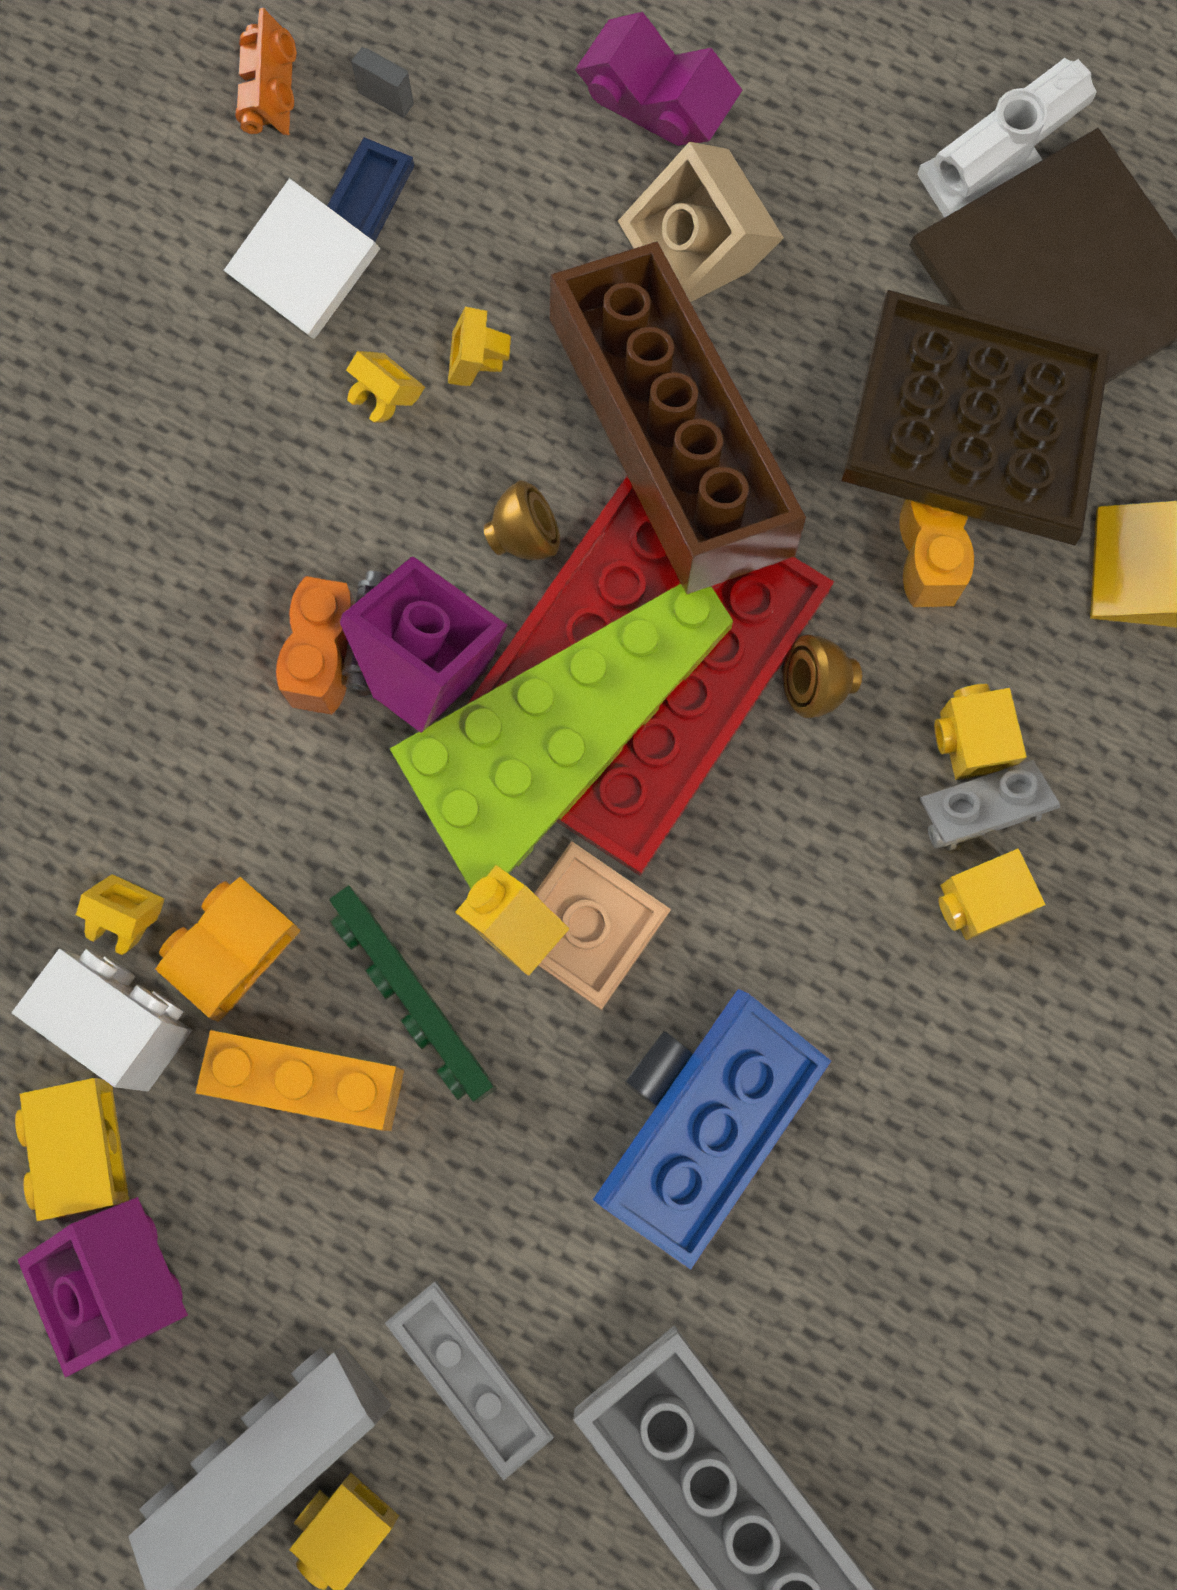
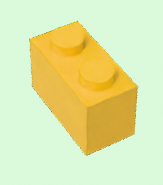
[15,1078,129,1221]

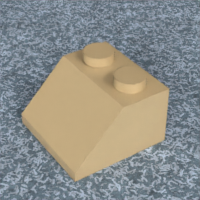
[618,142,784,302]

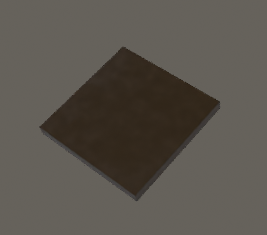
[909,127,1177,384]
[841,290,1110,546]

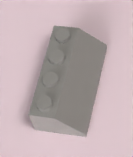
[128,1345,392,1590]

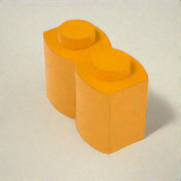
[899,499,974,607]
[155,877,301,1022]

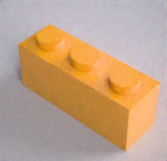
[195,1030,404,1131]

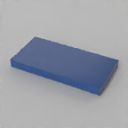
[592,989,831,1270]

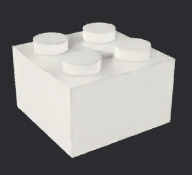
[12,949,192,1091]

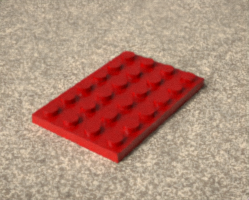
[467,476,834,877]

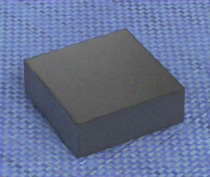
[351,47,414,118]

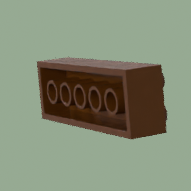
[550,241,806,595]

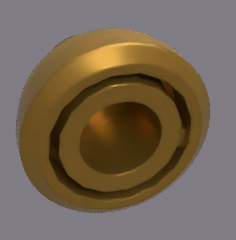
[484,480,560,560]
[783,635,862,718]

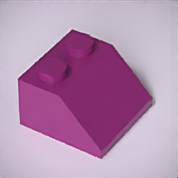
[340,556,507,733]
[18,1197,188,1378]

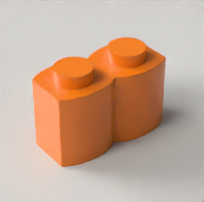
[276,576,355,715]

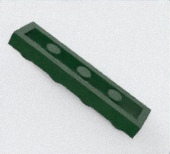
[329,885,497,1104]

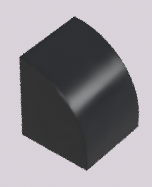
[625,1031,693,1108]

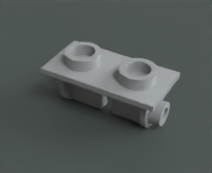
[920,760,1060,851]

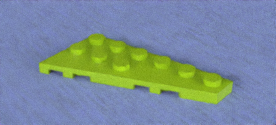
[389,584,733,889]

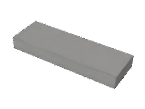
[385,1280,555,1481]

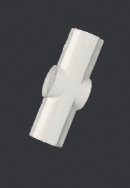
[934,58,1097,198]

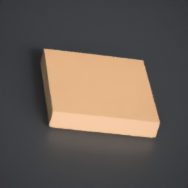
[534,841,671,1011]

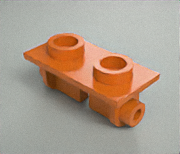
[235,7,297,135]

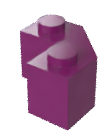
[575,11,743,146]

